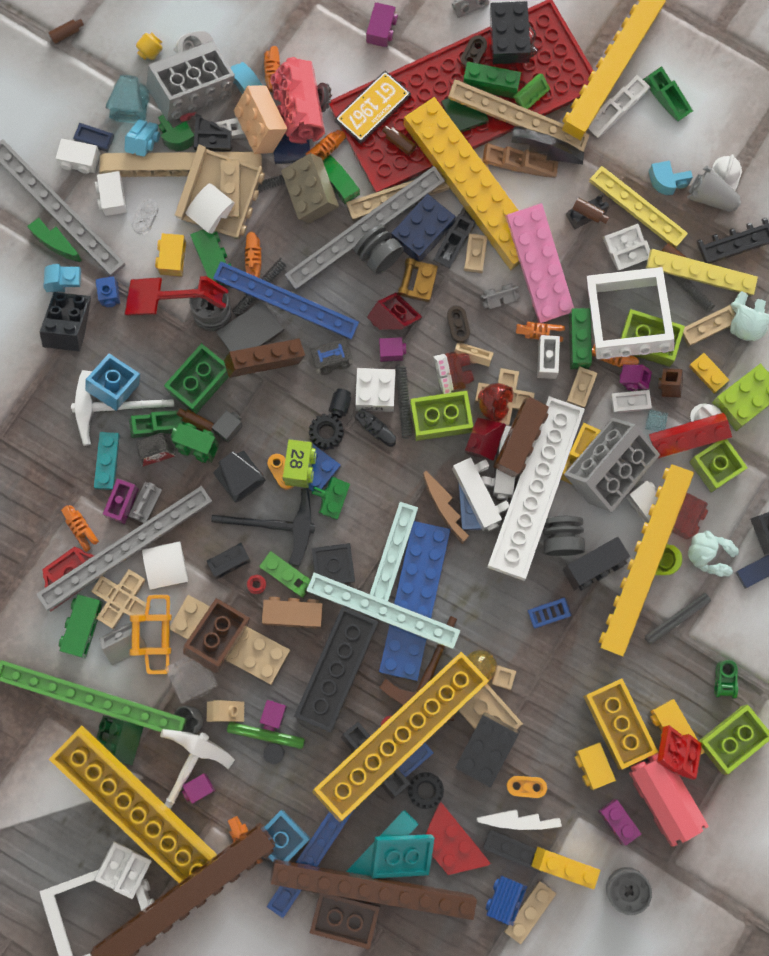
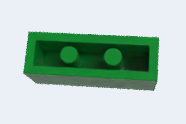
[463,62,521,99]
[190,229,231,286]
[569,308,592,369]
[58,594,104,659]

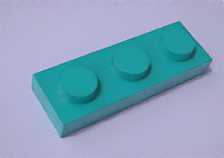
[94,432,120,490]

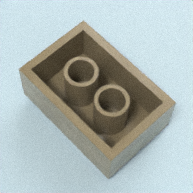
[281,153,339,224]

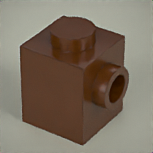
[658,368,683,398]

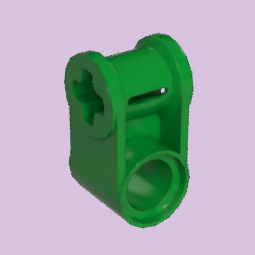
[714,660,738,699]

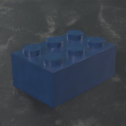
[391,193,456,262]

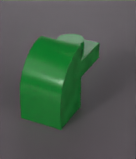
[158,114,194,151]

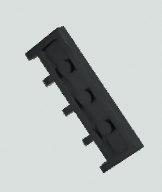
[697,218,769,264]

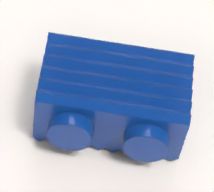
[486,876,527,926]

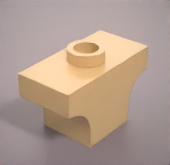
[207,700,244,722]

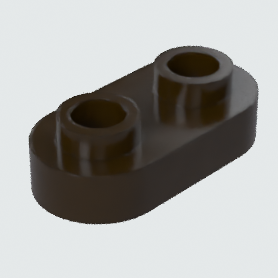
[461,36,487,69]
[447,306,470,343]

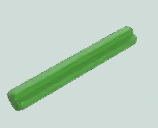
[227,722,305,749]

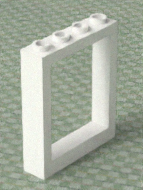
[587,267,674,359]
[40,870,162,956]

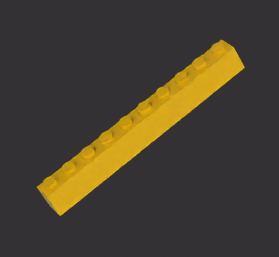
[562,0,666,141]
[599,464,694,657]

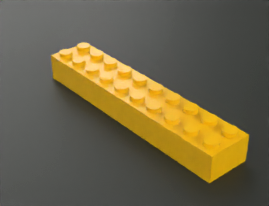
[403,97,520,270]
[312,652,489,823]
[49,725,217,883]

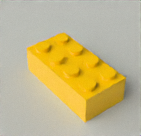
[583,679,658,770]

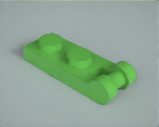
[259,551,311,598]

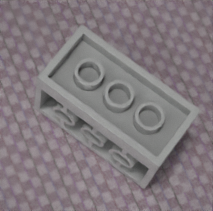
[146,41,235,121]
[564,418,660,513]

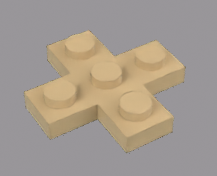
[475,368,534,426]
[91,569,152,629]

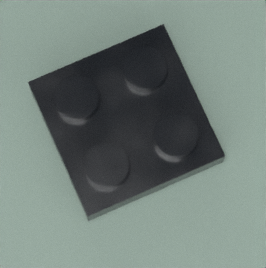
[312,543,355,584]

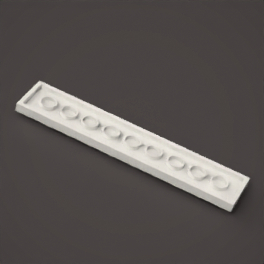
[487,396,585,581]

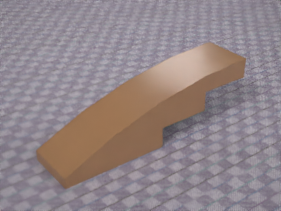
[482,143,558,178]
[423,471,469,544]

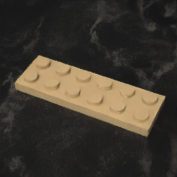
[170,595,291,685]

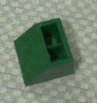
[96,715,144,766]

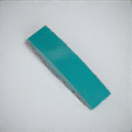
[346,810,418,876]

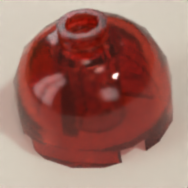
[478,383,514,422]

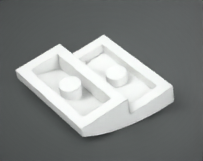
[185,183,235,234]
[603,224,650,271]
[142,541,188,590]
[94,841,151,899]

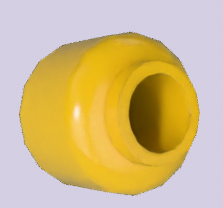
[136,32,163,60]

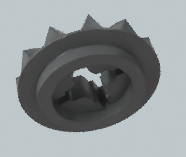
[317,82,332,112]

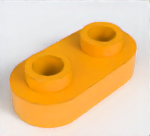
[267,454,294,490]
[506,776,547,798]

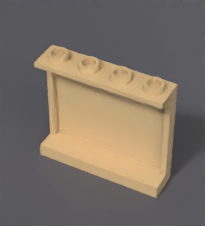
[175,145,265,240]

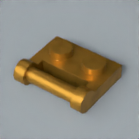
[397,258,438,303]

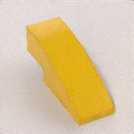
[560,422,601,485]

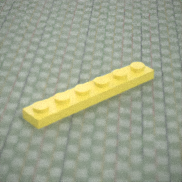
[589,166,688,248]
[646,249,758,296]

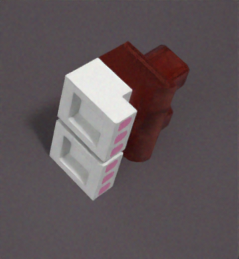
[433,352,474,394]

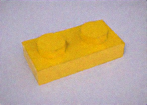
[689,353,729,394]

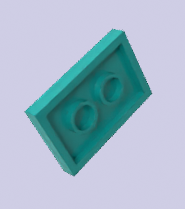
[370,834,435,878]

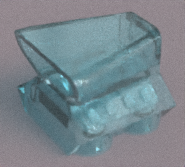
[105,75,149,123]

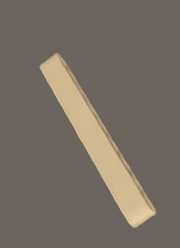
[99,152,262,177]

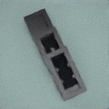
[511,127,584,165]
[433,207,476,269]

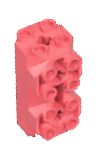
[270,57,325,144]
[629,753,709,847]

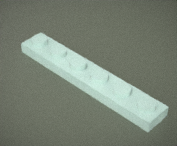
[370,502,418,602]

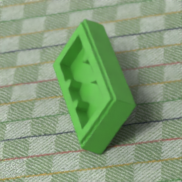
[513,73,550,109]

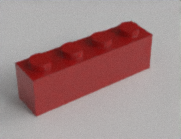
[649,413,732,459]

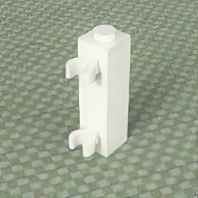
[481,426,515,501]
[452,457,509,531]

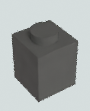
[212,410,243,443]

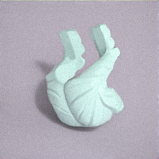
[730,291,769,341]
[688,531,739,577]

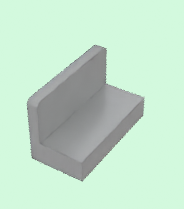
[99,622,147,665]

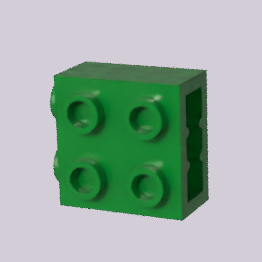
[171,423,219,463]

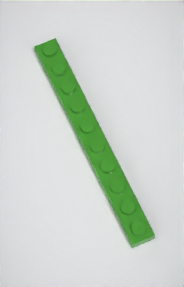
[0,660,187,732]

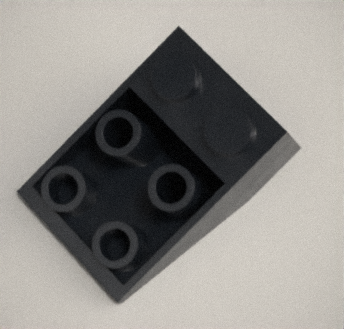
[39,292,91,352]

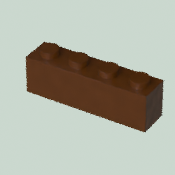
[224,338,305,378]
[493,396,549,477]

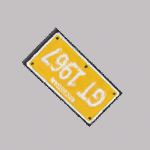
[335,71,411,145]

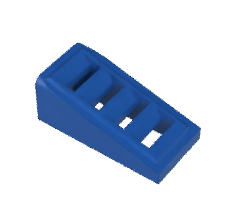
[528,597,572,629]

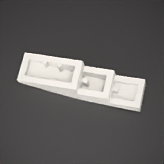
[588,75,650,138]
[476,810,562,830]

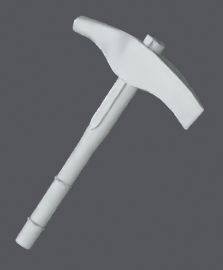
[71,370,175,446]
[160,729,235,810]

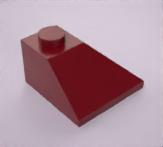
[367,292,422,330]
[465,418,506,461]

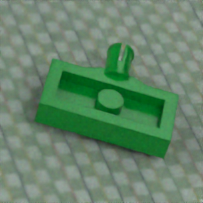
[312,477,350,520]

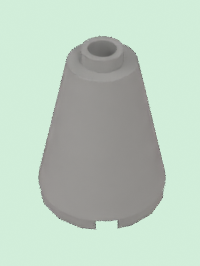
[687,166,741,212]

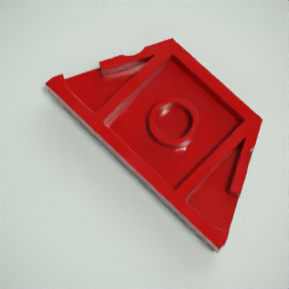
[42,546,94,612]
[425,802,491,875]

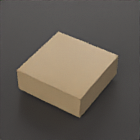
[491,665,516,690]

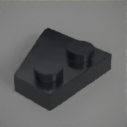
[194,114,232,152]

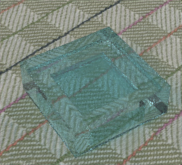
[645,409,668,432]

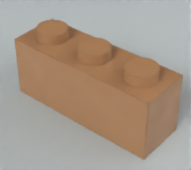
[262,597,323,629]

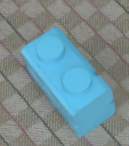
[124,119,160,157]

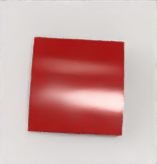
[657,725,702,780]

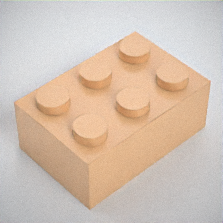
[234,86,287,154]

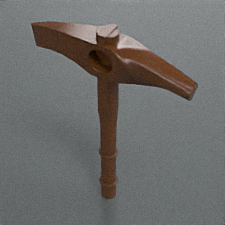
[379,616,457,721]

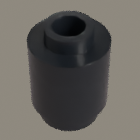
[328,388,352,418]

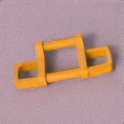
[129,595,172,674]

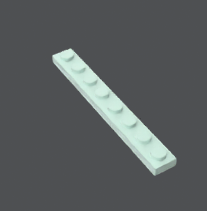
[306,573,460,649]

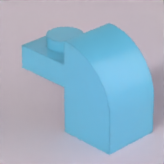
[230,62,263,94]
[648,160,693,195]
[43,264,81,292]

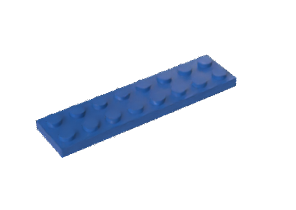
[379,521,450,681]

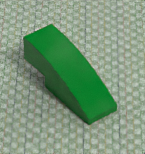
[643,66,693,121]
[323,155,360,205]
[27,218,82,262]
[129,410,186,438]

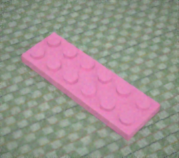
[505,203,574,323]

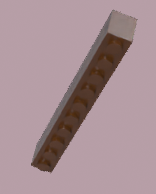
[90,822,275,956]
[270,859,477,920]

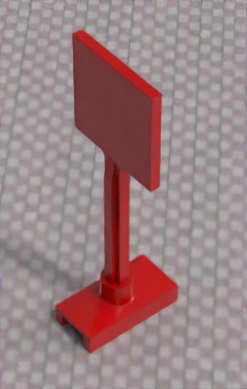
[125,276,228,316]

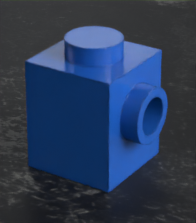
[95,276,120,307]

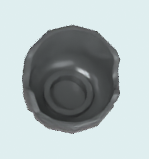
[174,706,203,734]

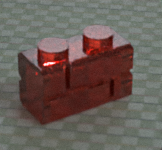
[672,493,708,540]

